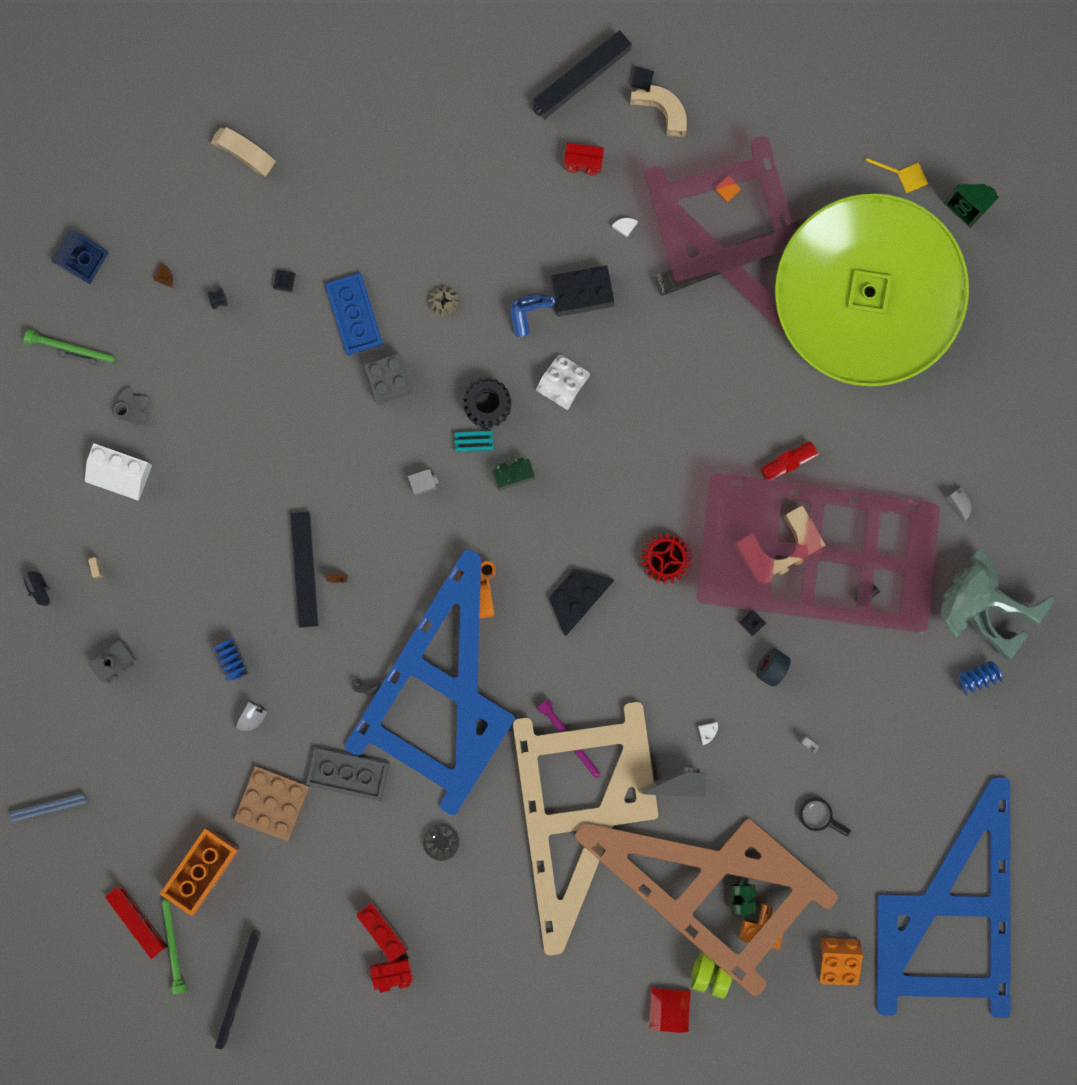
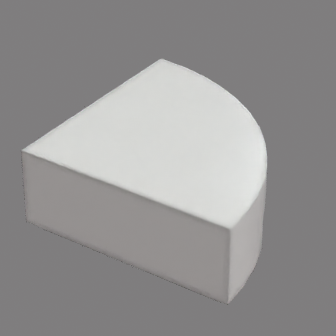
[612,218,638,238]
[698,722,718,745]

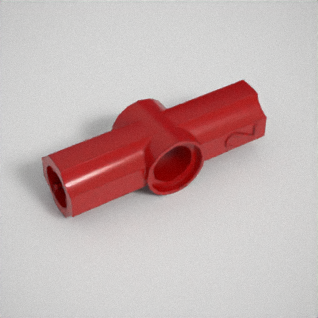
[760,441,818,483]

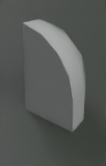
[946,487,972,522]
[236,702,268,731]

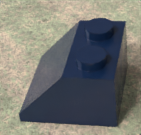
[50,229,109,284]

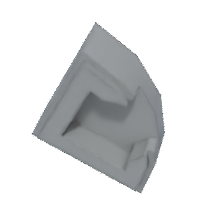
[800,736,819,753]

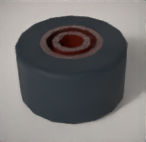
[756,648,791,687]

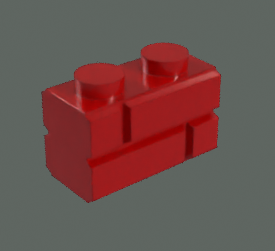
[564,142,604,176]
[370,957,414,993]

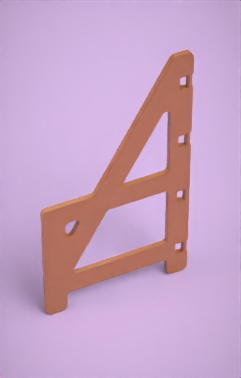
[575,819,838,996]

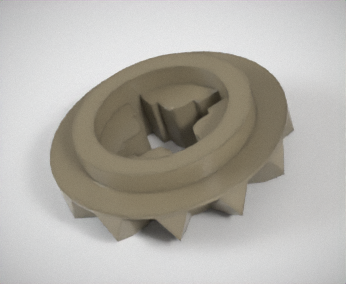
[428,286,459,317]

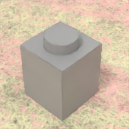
[408,469,439,496]

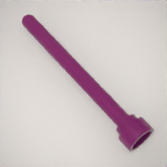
[536,699,600,778]

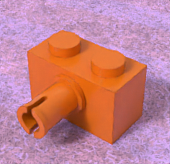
[739,904,783,950]

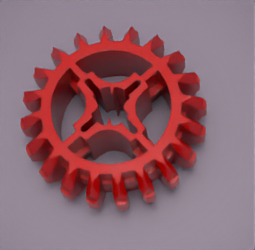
[640,532,692,584]

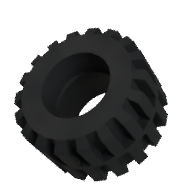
[463,377,511,428]

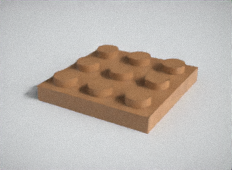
[234,766,310,842]

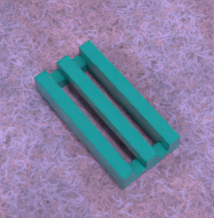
[455,431,494,452]

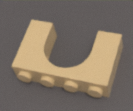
[734,505,825,585]

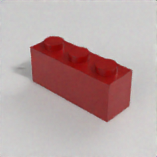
[356,901,409,963]

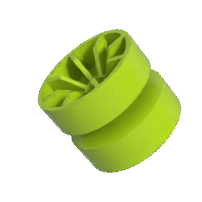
[691,951,735,999]

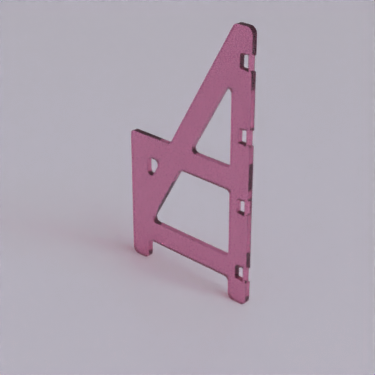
[644,136,795,339]

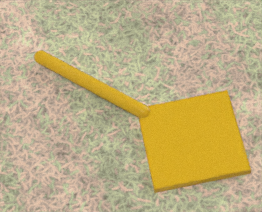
[865,158,928,194]

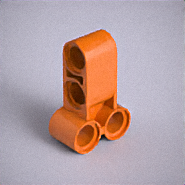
[459,561,496,619]

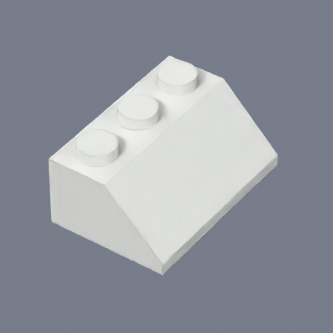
[85,443,152,501]

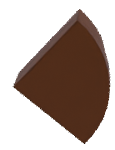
[153,263,173,288]
[326,574,348,583]

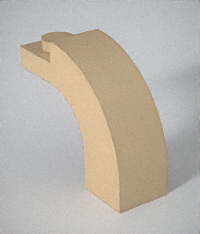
[630,85,687,137]
[210,127,276,177]

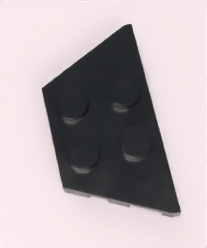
[549,569,614,636]

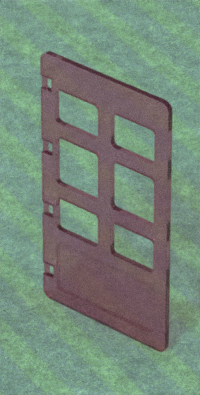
[696,473,940,633]

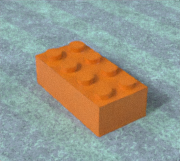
[160,827,240,916]

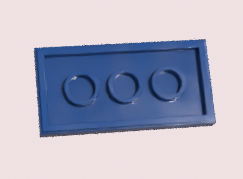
[325,272,383,356]

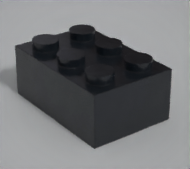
[551,265,614,317]

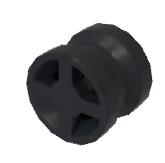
[208,288,228,310]

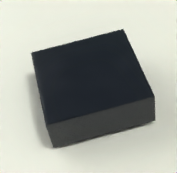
[631,67,654,91]
[273,270,296,293]

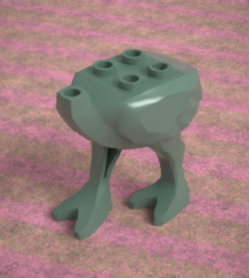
[941,549,1055,660]

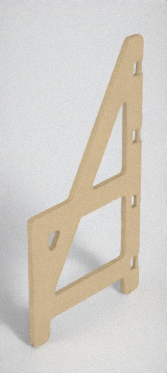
[513,702,658,955]

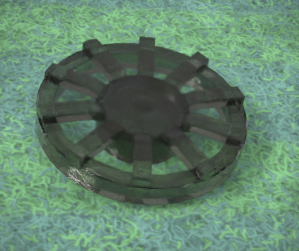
[423,824,460,861]

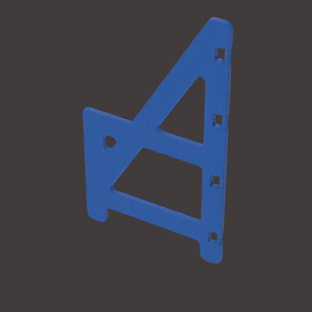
[345,549,515,815]
[877,778,1011,1018]

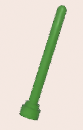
[24,328,115,363]
[162,899,187,995]

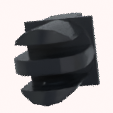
[23,571,50,606]

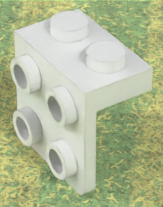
[536,355,590,410]

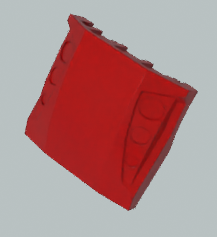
[649,987,691,1033]

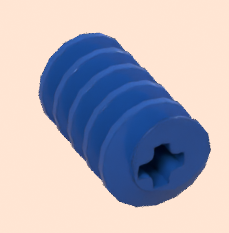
[213,638,249,681]
[958,661,1002,696]

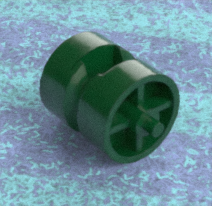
[730,879,757,919]

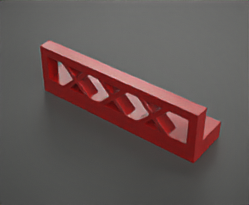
[105,884,168,959]

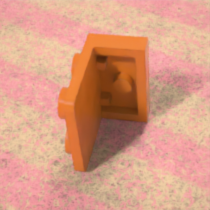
[819,938,863,986]

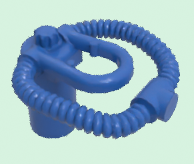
[510,294,556,337]

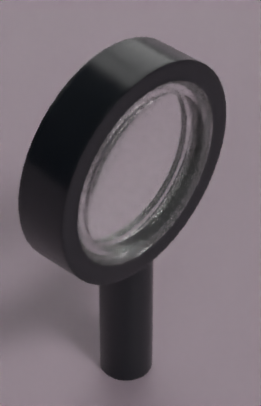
[799,798,851,837]

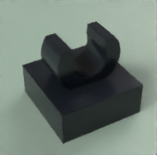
[739,610,766,637]

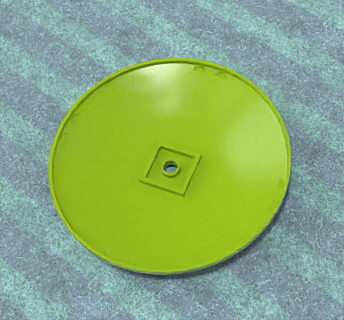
[775,194,969,387]

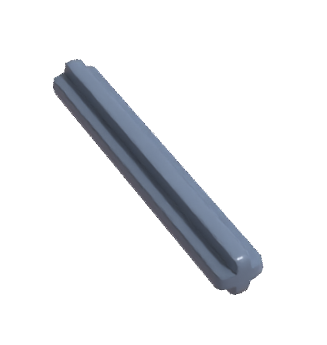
[10,793,87,822]

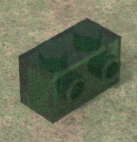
[492,457,535,491]

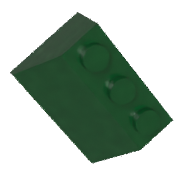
[943,184,999,228]

